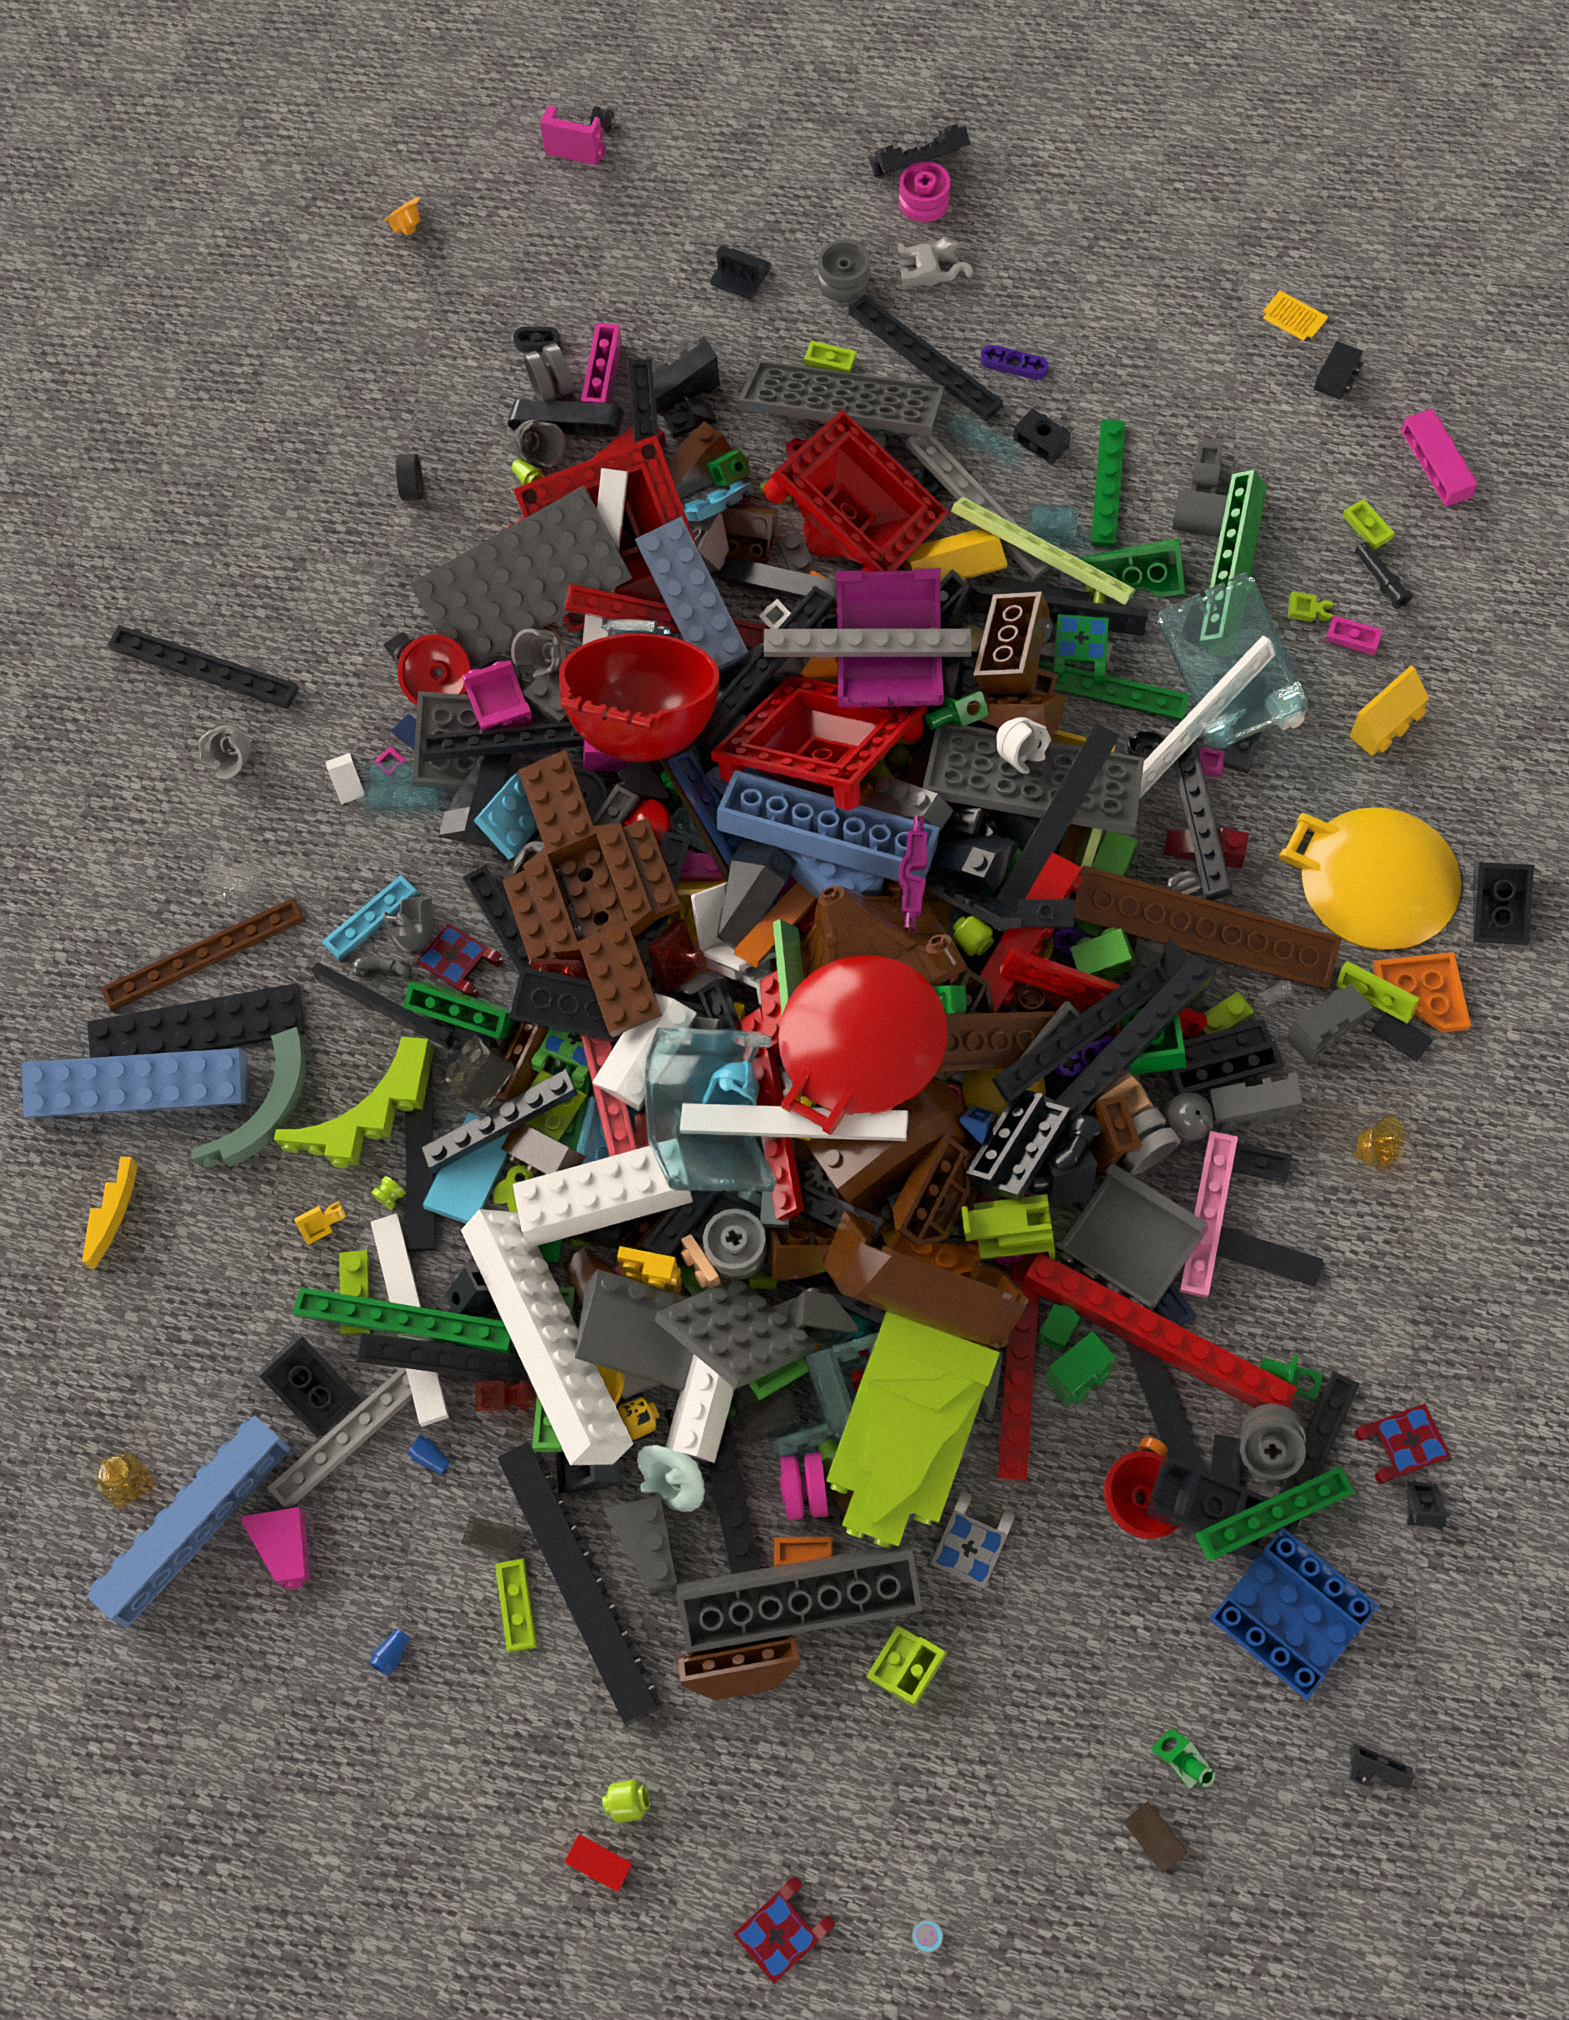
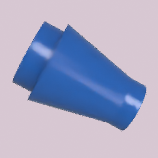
[407,1435,451,1475]
[369,1629,410,1676]

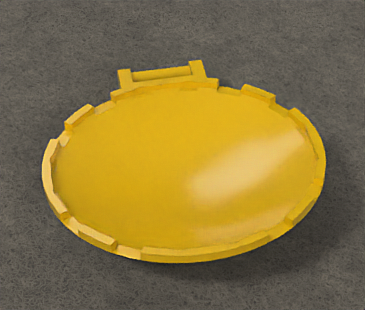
[1279,807,1461,951]

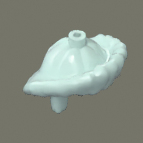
[637,1445,705,1512]

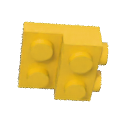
[617,1246,683,1294]

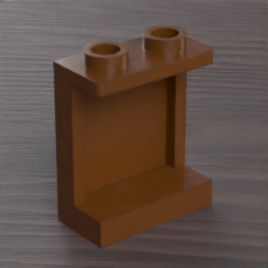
[1088,1096,1142,1177]

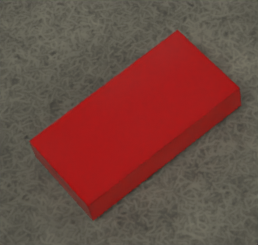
[564,1834,633,1893]

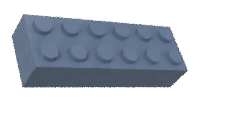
[635,517,750,674]

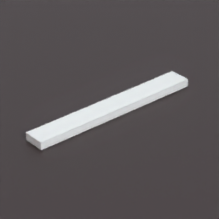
[582,468,628,645]
[1139,636,1275,799]
[680,1103,909,1141]
[371,1213,449,1427]

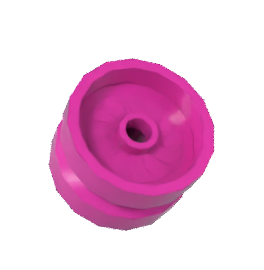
[899,161,951,222]
[779,1452,828,1521]

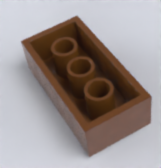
[973,592,1050,695]

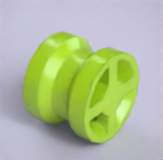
[371,1176,406,1210]

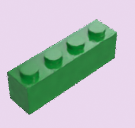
[403,981,515,1039]

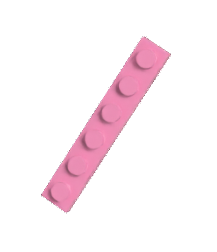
[1179,1131,1238,1298]

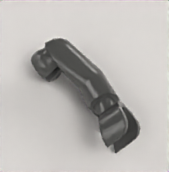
[352,957,412,978]

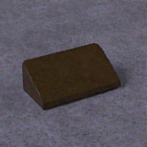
[1123,1801,1188,1873]

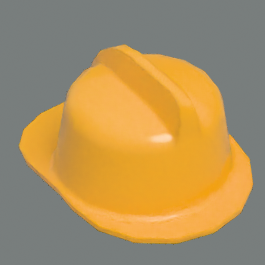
[383,197,421,235]

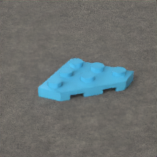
[684,480,754,521]

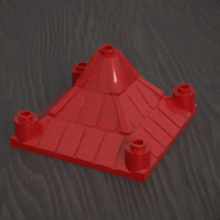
[764,409,950,572]
[513,435,700,633]
[711,674,927,811]

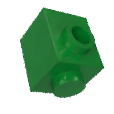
[707,450,751,486]
[1038,1304,1080,1353]

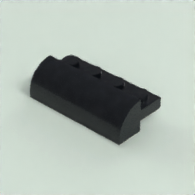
[1166,1019,1284,1096]
[966,1090,1072,1201]

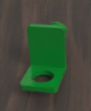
[925,691,989,730]
[933,986,966,1014]
[1260,1355,1323,1401]
[1151,1728,1216,1789]

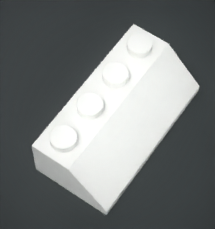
[592,993,697,1111]
[665,1354,735,1463]

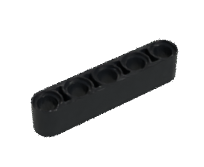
[507,400,624,437]

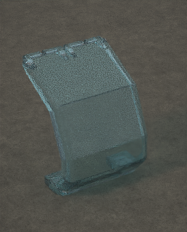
[1157,572,1308,749]
[644,1027,776,1192]

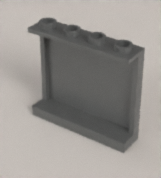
[1055,1163,1208,1312]

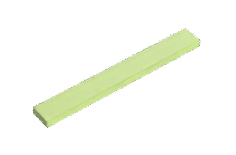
[951,497,1136,605]

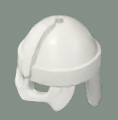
[997,717,1051,774]

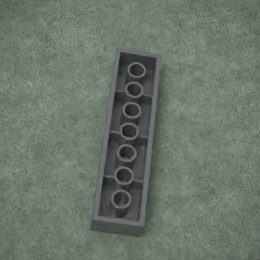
[676,1543,923,1653]

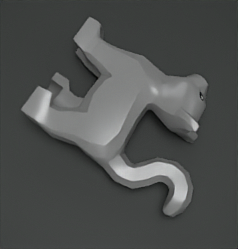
[898,236,974,286]

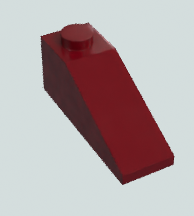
[1163,828,1249,869]

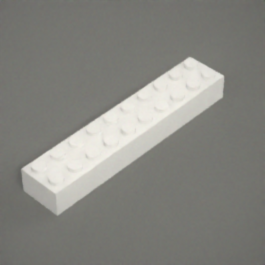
[461,1209,633,1465]

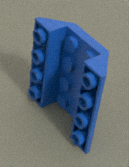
[1209,1527,1379,1701]

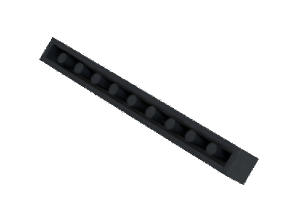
[497,1442,660,1726]

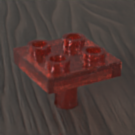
[647,919,705,994]

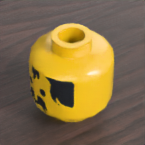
[618,1397,660,1440]

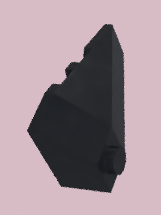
[439,753,511,848]

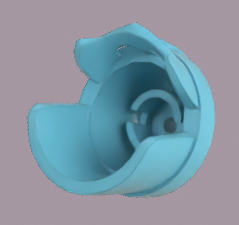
[702,1060,760,1106]

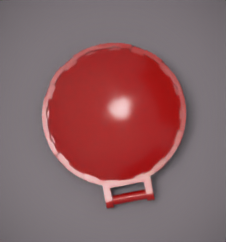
[778,955,947,1135]

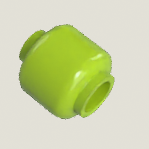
[953,915,994,956]
[602,1779,650,1824]

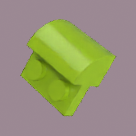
[866,1625,947,1707]

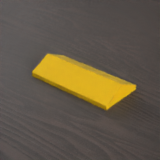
[902,528,1007,582]

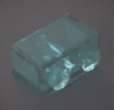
[1026,505,1078,544]

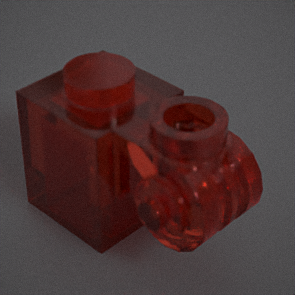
[475,1381,536,1412]

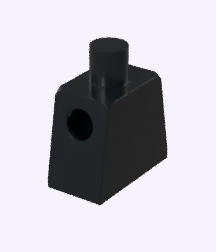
[446,1267,496,1317]

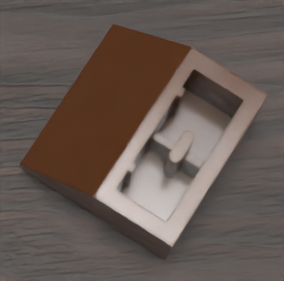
[723,503,778,564]

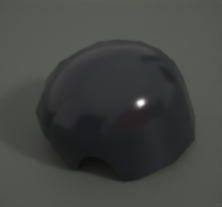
[1127,730,1165,761]

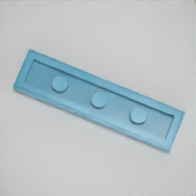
[322,875,419,961]

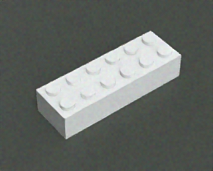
[513,1139,693,1248]

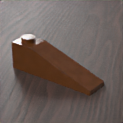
[667,421,733,500]
[967,695,1067,741]

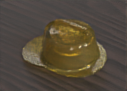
[1352,1115,1405,1171]
[96,1452,155,1510]

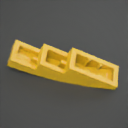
[82,1157,138,1269]

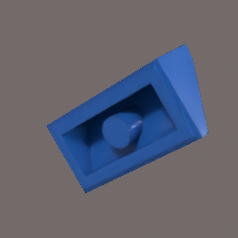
[960,1105,998,1144]

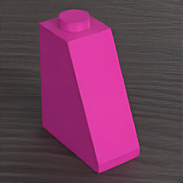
[241,1507,310,1590]

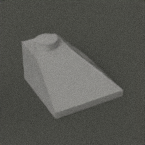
[689,512,729,572]

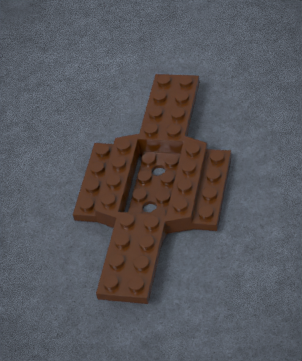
[503,749,682,1037]

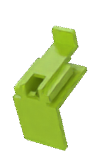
[961,1194,1056,1261]

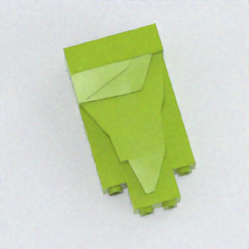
[826,1311,1000,1549]

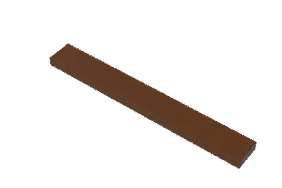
[100,898,305,1012]

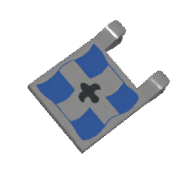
[930,1492,1015,1589]

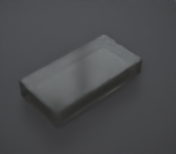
[461,1515,527,1560]

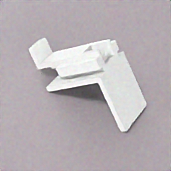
[691,882,776,1005]

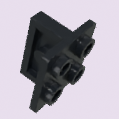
[710,245,771,300]

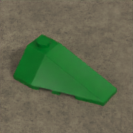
[1079,538,1186,597]

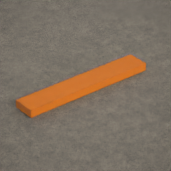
[734,881,818,968]

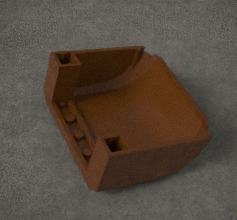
[778,1065,968,1215]
[823,1211,1029,1347]

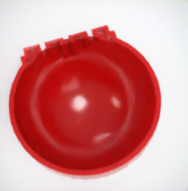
[559,633,719,762]

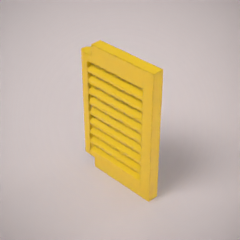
[1263,290,1328,341]

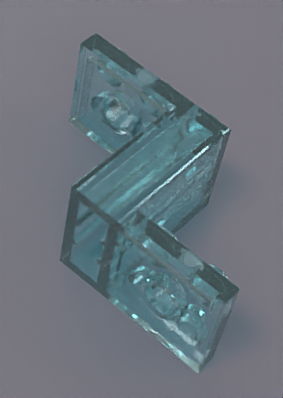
[769,1332,878,1456]

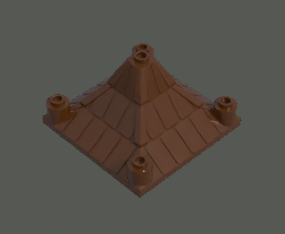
[774,879,968,987]

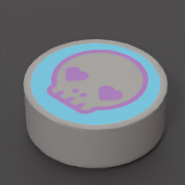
[912,1920,943,1953]

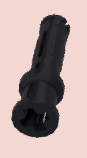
[1355,542,1413,609]

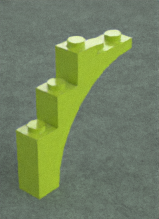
[274,1037,434,1168]

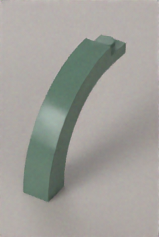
[191,1027,306,1168]

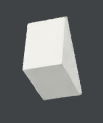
[326,753,366,805]

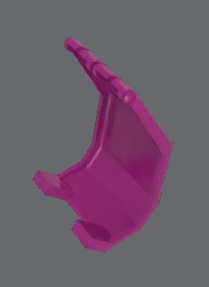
[836,568,944,708]

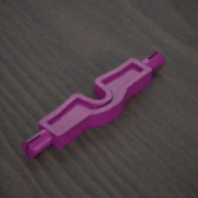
[898,816,927,932]

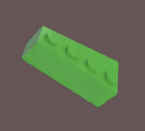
[1075,830,1138,938]

